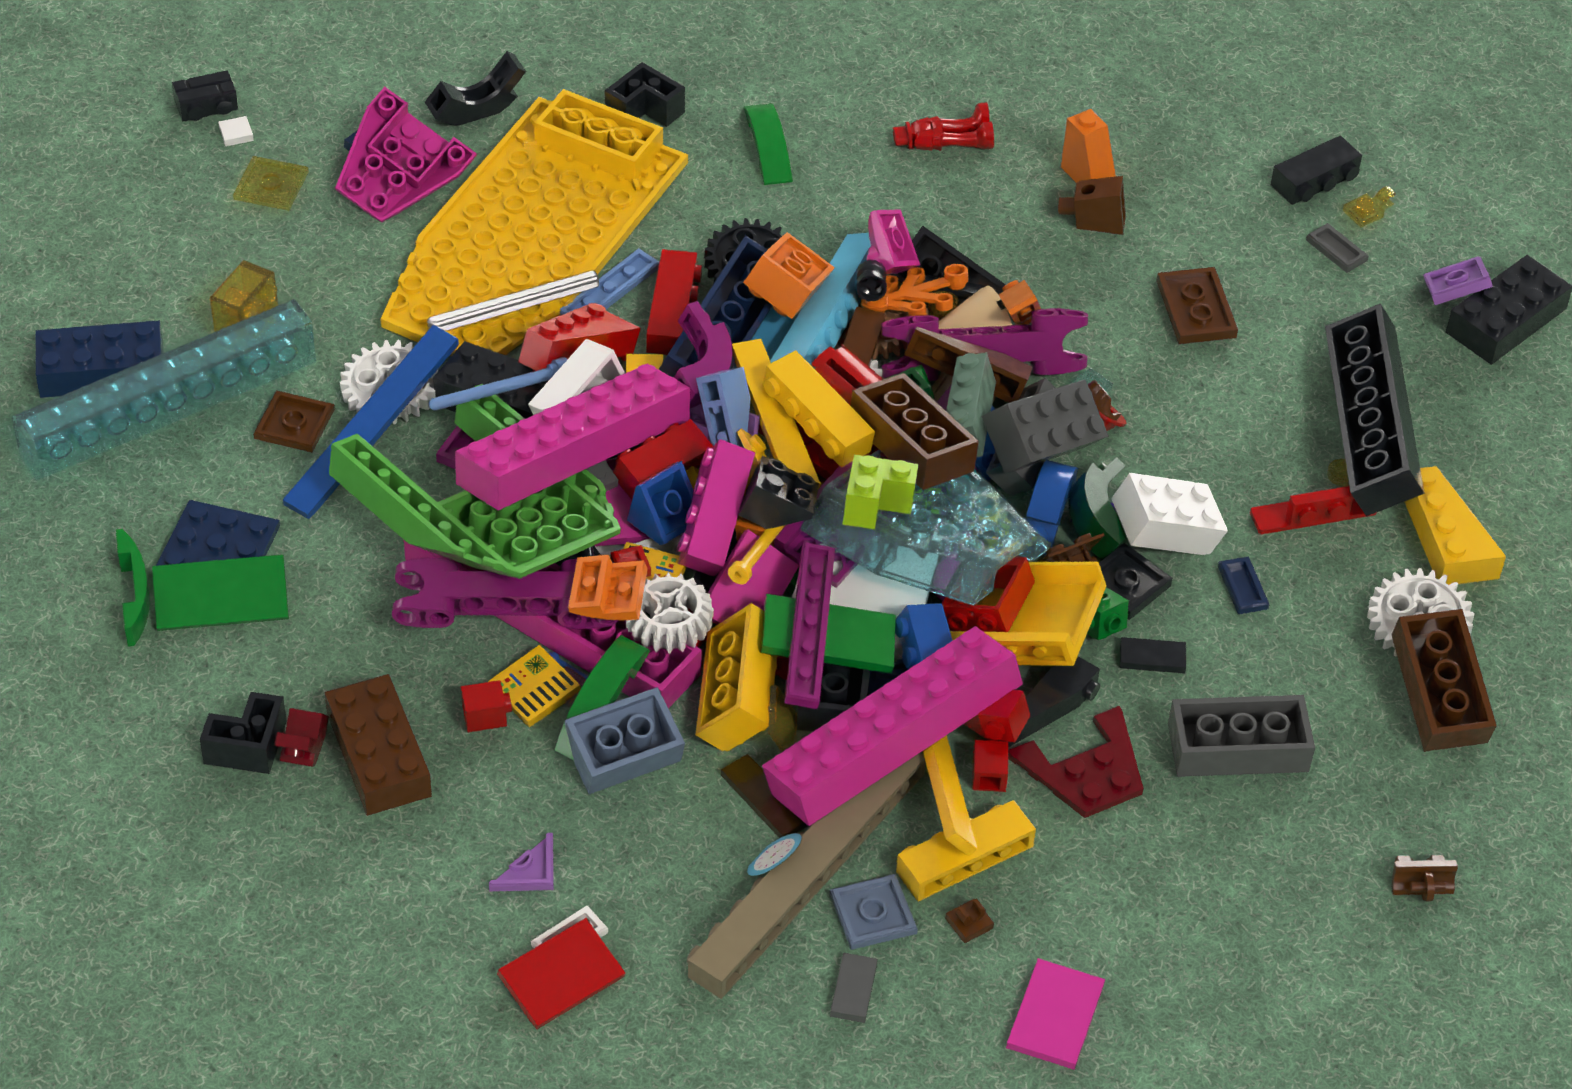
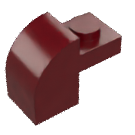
[275,708,329,767]

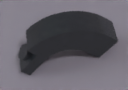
[425,51,526,126]

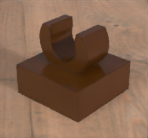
[945,898,994,943]

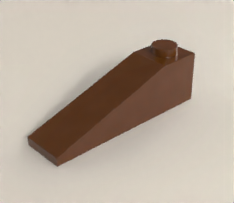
[904,327,1033,403]

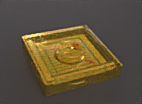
[233,156,309,211]

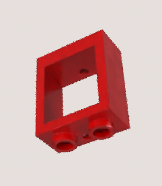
[942,555,1035,632]

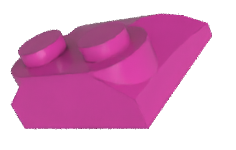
[867,209,920,274]

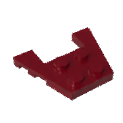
[1008,706,1144,818]

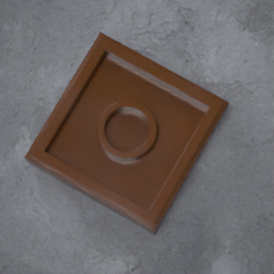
[253,390,335,453]

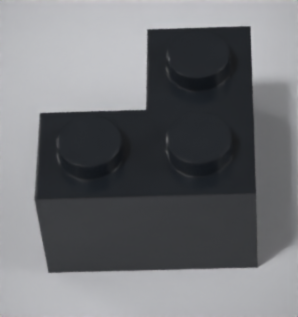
[605,62,685,127]
[200,692,287,774]

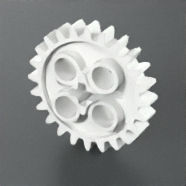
[340,340,438,425]
[1367,568,1474,657]

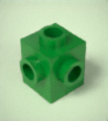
[1087,587,1129,640]

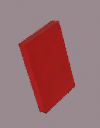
[497,918,625,1029]

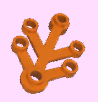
[861,264,968,316]

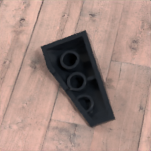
[889,226,1006,310]

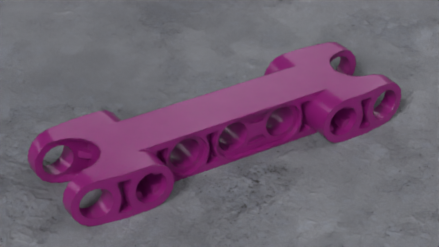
[881,308,1088,381]
[392,558,619,629]

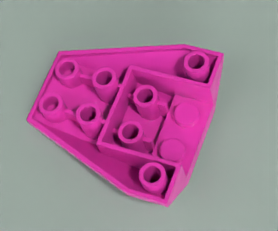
[335,87,477,222]

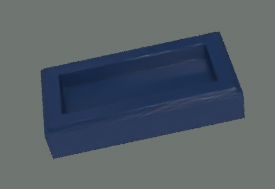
[1218,556,1269,614]

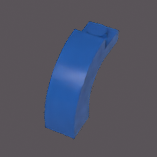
[1019,460,1079,555]

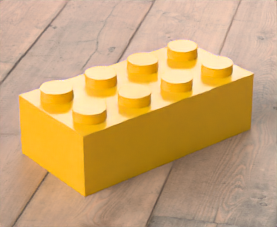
[695,603,777,751]

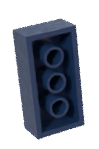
[36,320,165,398]

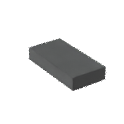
[1306,223,1369,273]
[830,953,878,1023]

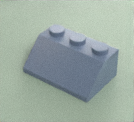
[565,687,685,794]

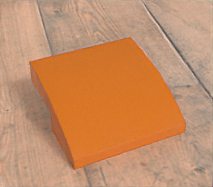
[568,555,647,620]

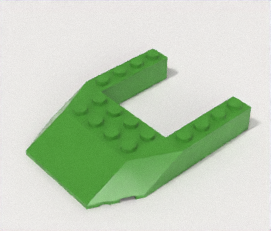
[329,384,621,579]

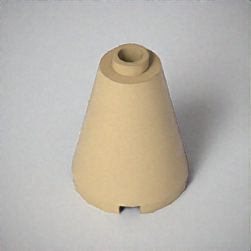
[939,286,1012,329]

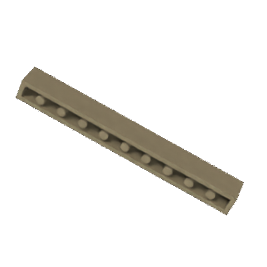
[687,753,926,999]

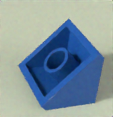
[627,461,694,545]

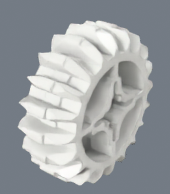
[626,572,714,654]

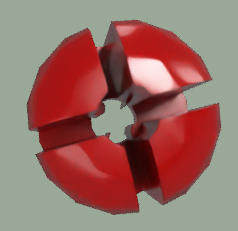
[811,344,884,406]

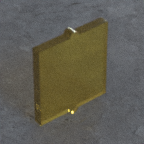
[768,685,797,752]

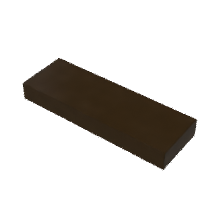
[721,754,808,838]

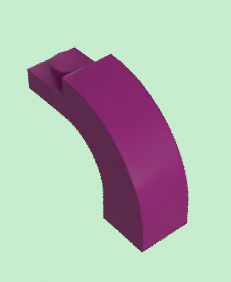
[674,301,732,408]

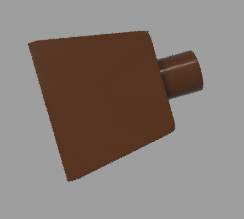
[1058,176,1126,235]

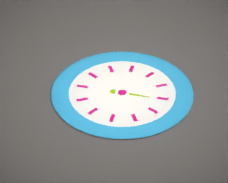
[747,833,802,876]

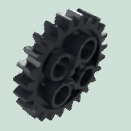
[704,218,783,284]

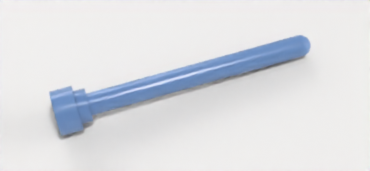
[429,357,568,411]

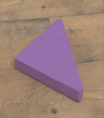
[489,833,554,891]

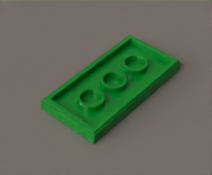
[152,555,289,631]
[761,594,896,673]

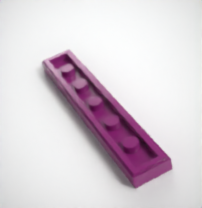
[784,542,835,709]

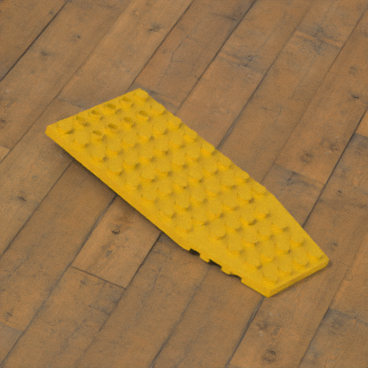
[381,89,688,356]

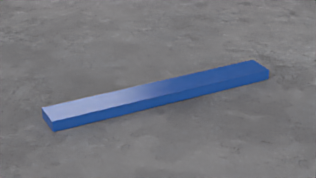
[283,325,459,519]

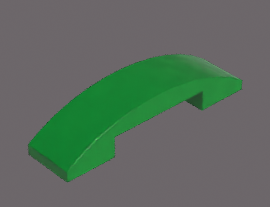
[744,103,793,185]
[116,529,150,647]
[555,635,650,761]

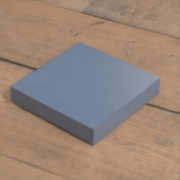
[830,874,918,950]

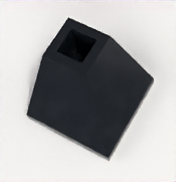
[739,455,819,529]

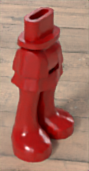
[893,102,994,151]

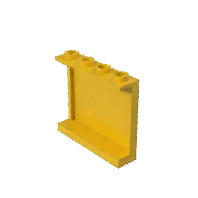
[950,562,1106,666]

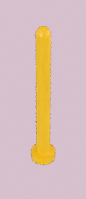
[728,525,785,584]

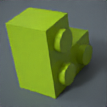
[843,454,918,529]

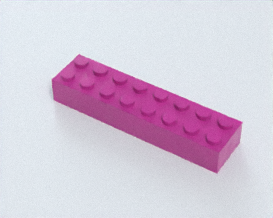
[455,363,690,511]
[762,626,1023,826]

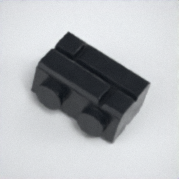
[172,70,238,122]

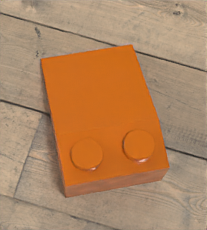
[743,232,835,319]

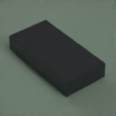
[1120,637,1186,674]

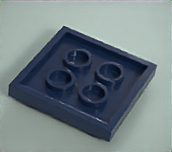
[156,500,280,566]

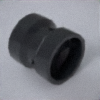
[856,260,887,301]

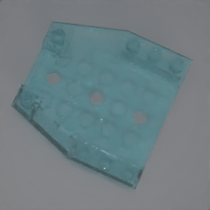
[801,450,1051,606]

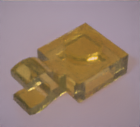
[1343,186,1396,228]

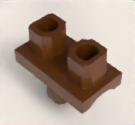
[1391,855,1458,902]

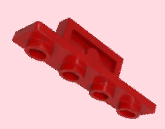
[1250,486,1377,535]

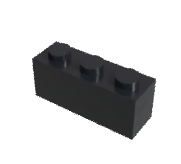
[1270,135,1362,205]

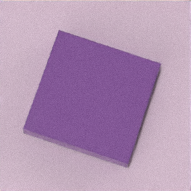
[1423,256,1493,305]

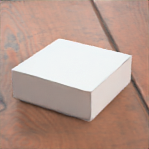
[218,116,254,147]

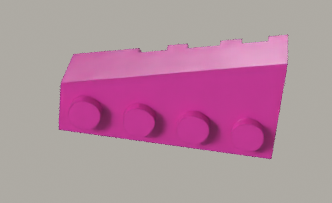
[677,439,755,577]

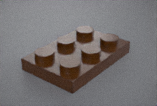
[1156,267,1238,344]

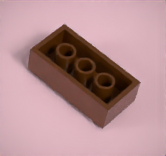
[851,373,979,490]
[1391,609,1497,752]
[325,674,432,816]

